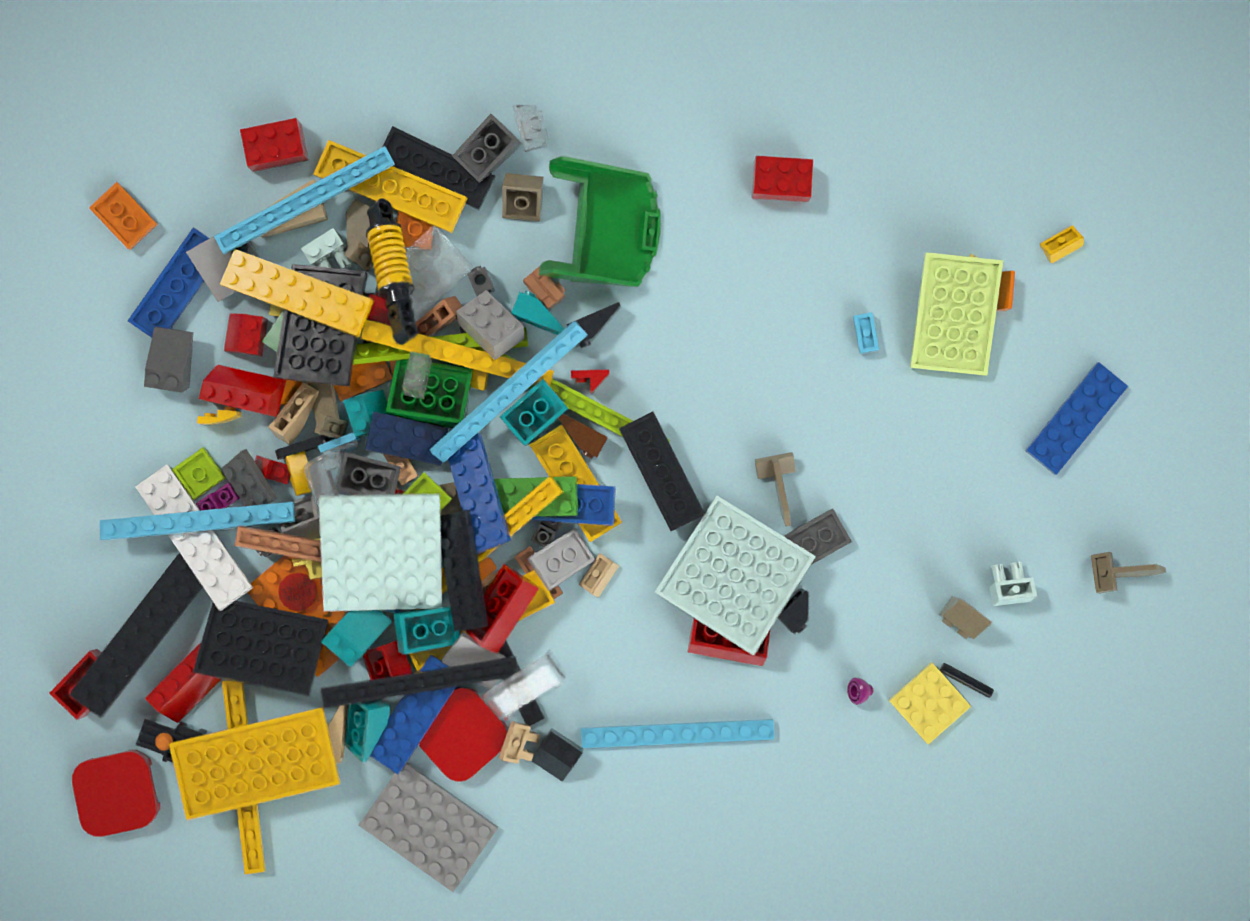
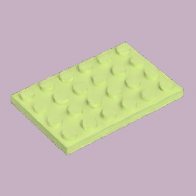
[910,252,1003,376]

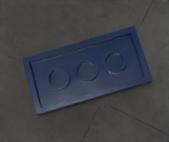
[365,412,449,466]

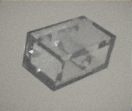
[402,352,432,399]

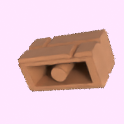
[523,266,566,311]

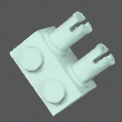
[301,228,353,269]
[989,562,1037,606]

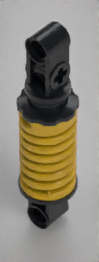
[365,198,418,345]

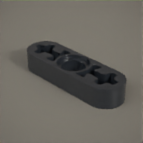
[275,435,330,460]

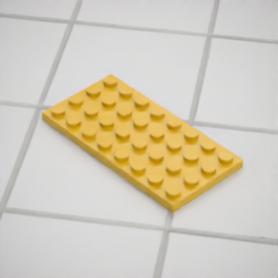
[169,707,341,820]

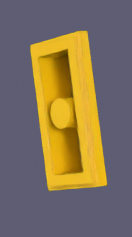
[1040,225,1084,263]

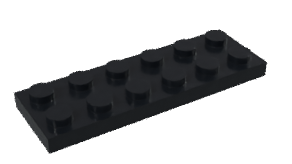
[382,126,496,210]
[619,411,705,531]
[440,510,489,631]

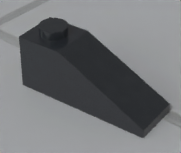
[566,302,621,349]

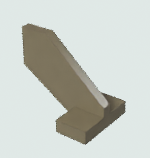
[344,199,373,272]
[308,382,349,438]
[755,452,796,526]
[1091,552,1166,594]

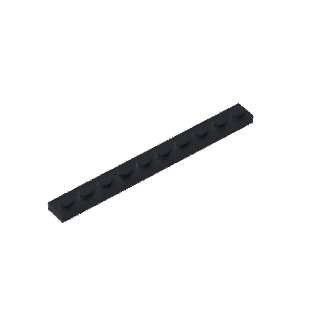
[321,656,519,708]

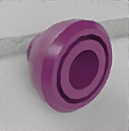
[847,678,873,705]

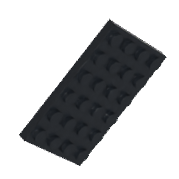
[273,264,368,387]
[193,601,329,697]

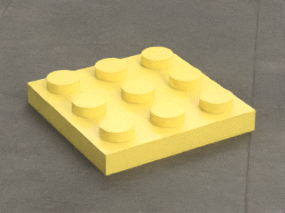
[888,662,971,745]

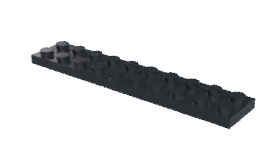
[69,552,203,718]

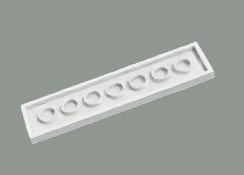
[135,464,253,611]

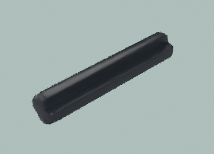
[940,663,994,698]

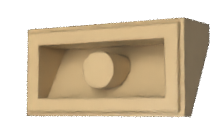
[579,553,619,597]

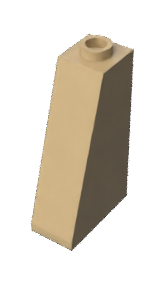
[260,180,328,238]

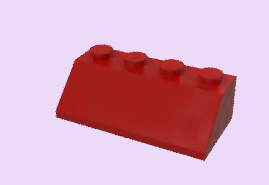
[199,365,286,417]
[464,564,539,654]
[687,617,770,666]
[145,643,222,723]

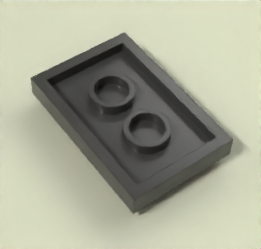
[221,449,278,506]
[784,508,852,565]

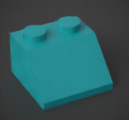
[343,390,388,438]

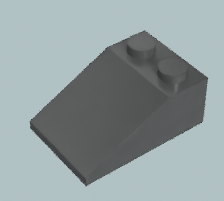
[452,114,522,183]
[144,327,194,392]
[332,452,401,496]

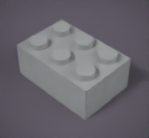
[456,290,525,360]

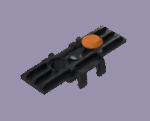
[135,719,207,763]

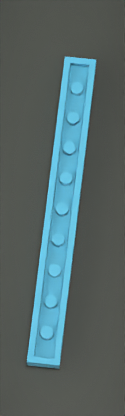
[214,146,395,254]
[430,321,587,463]
[100,502,295,541]
[581,719,774,748]

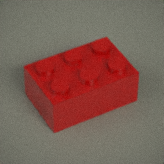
[240,118,308,172]
[752,156,813,202]
[49,649,102,720]

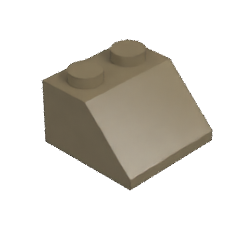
[502,173,544,221]
[939,596,992,639]

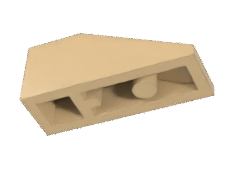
[268,382,319,445]
[328,704,348,763]

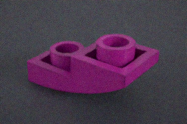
[196,482,240,511]

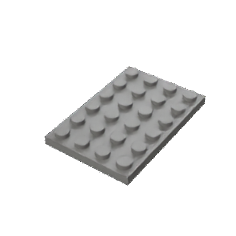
[359,763,498,892]

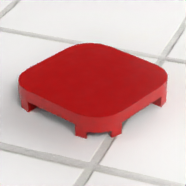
[419,687,508,782]
[72,750,160,837]

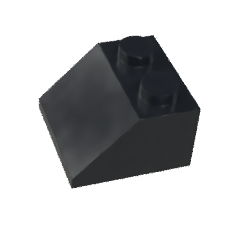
[778,588,809,634]
[532,728,584,781]

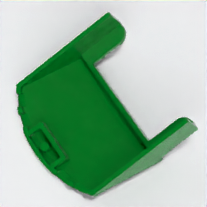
[539,156,661,287]

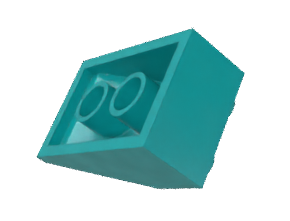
[511,291,565,335]
[500,379,569,446]
[394,606,460,654]
[321,610,393,667]
[344,699,390,763]

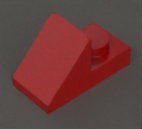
[571,369,610,394]
[255,455,291,484]

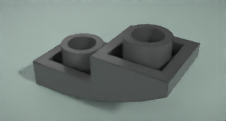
[531,521,562,547]

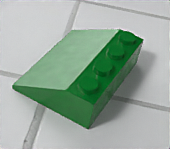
[386,359,473,428]

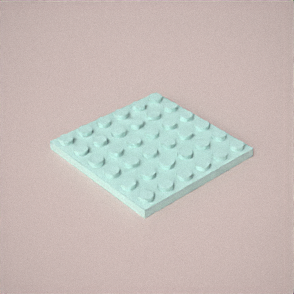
[319,494,442,611]
[655,496,816,656]

